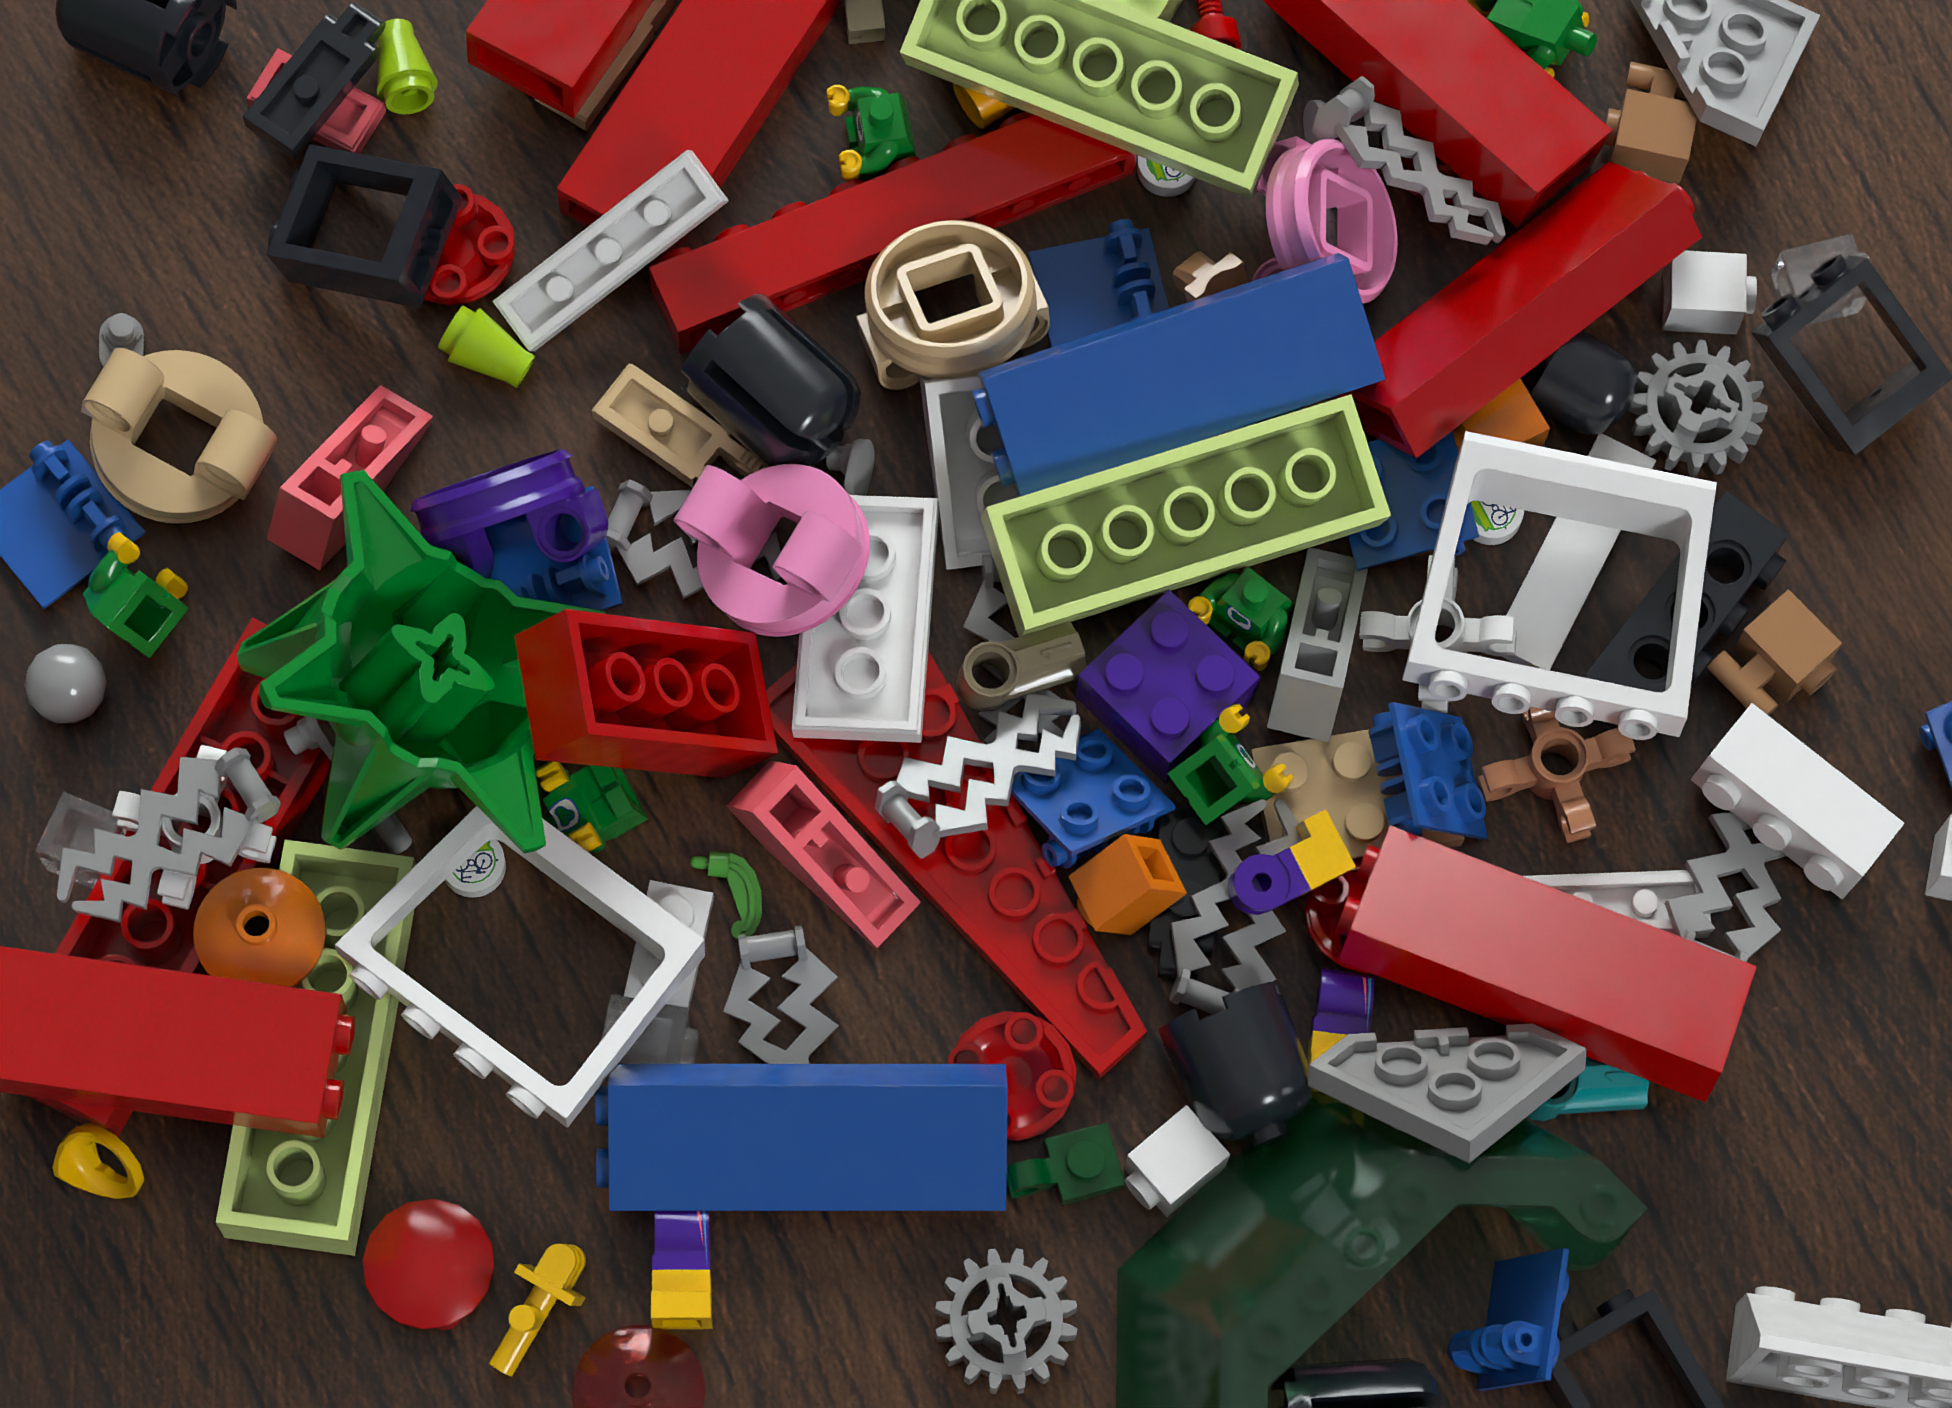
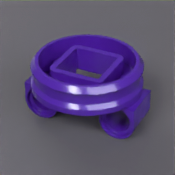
[410,449,608,579]

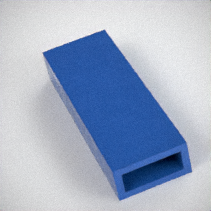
[972,253,1386,497]
[595,1064,1007,1211]

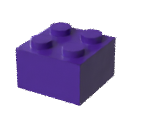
[1075,590,1260,784]

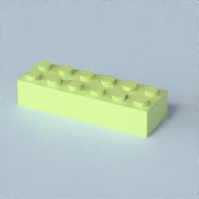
[900,0,1299,200]
[980,394,1391,637]
[216,840,416,1256]

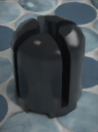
[55,0,237,97]
[681,294,861,468]
[1271,1358,1443,1408]

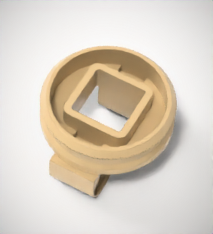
[856,220,1050,390]
[81,348,277,524]

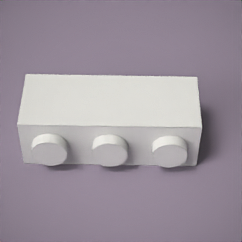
[1690,703,1904,899]

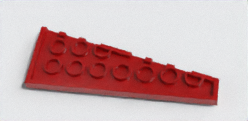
[766,648,1147,1080]

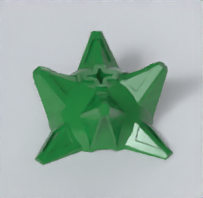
[237,470,606,854]

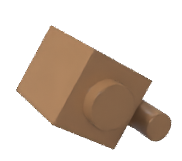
[1604,61,1697,184]
[1707,589,1842,716]

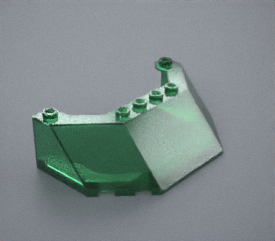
[1115,1093,1648,1408]

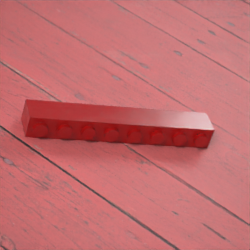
[649,112,1137,354]

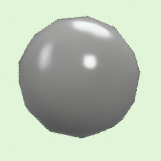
[24,644,107,723]

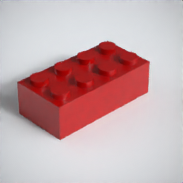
[514,609,778,778]

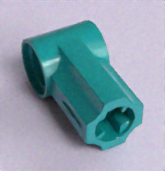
[1527,1057,1649,1121]

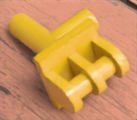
[489,1244,586,1377]

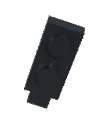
[243,2,386,160]
[1147,807,1225,981]

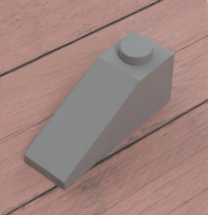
[1267,547,1368,742]

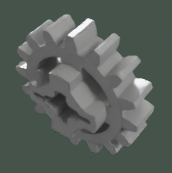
[1628,340,1768,477]
[935,1248,1078,1394]

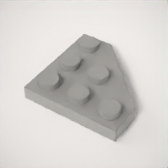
[1631,0,1820,147]
[1308,1023,1587,1163]

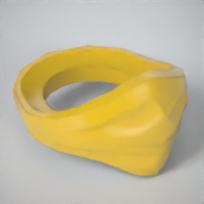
[53,1123,145,1199]

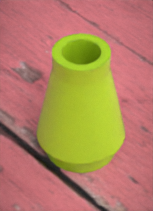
[377,19,438,114]
[438,305,536,388]

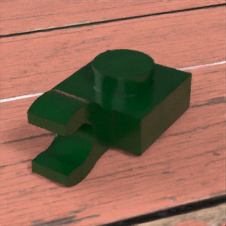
[1006,1122,1126,1206]

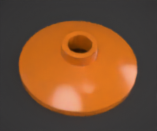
[193,868,326,987]

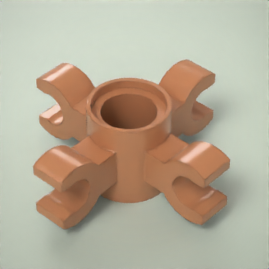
[1477,707,1636,844]

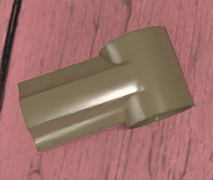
[956,621,1087,712]

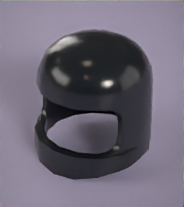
[1530,328,1637,436]

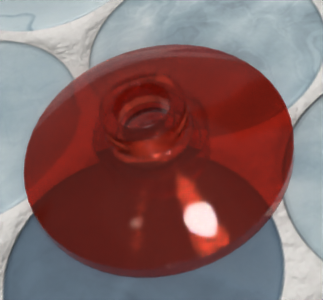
[572,1325,705,1408]

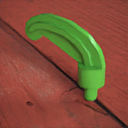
[690,851,762,940]

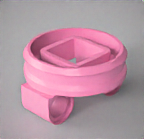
[1251,136,1398,304]
[674,464,870,637]

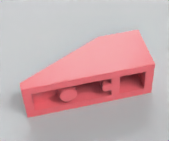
[267,385,433,571]
[726,761,921,948]

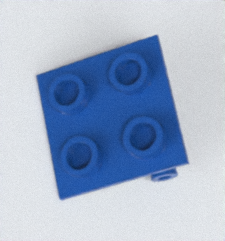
[1028,219,1169,348]
[1348,431,1480,571]
[0,439,145,609]
[484,486,623,611]
[1368,702,1488,840]
[1011,728,1175,869]
[1447,1248,1569,1391]

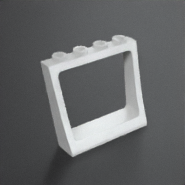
[1402,431,1717,740]
[335,806,705,1128]

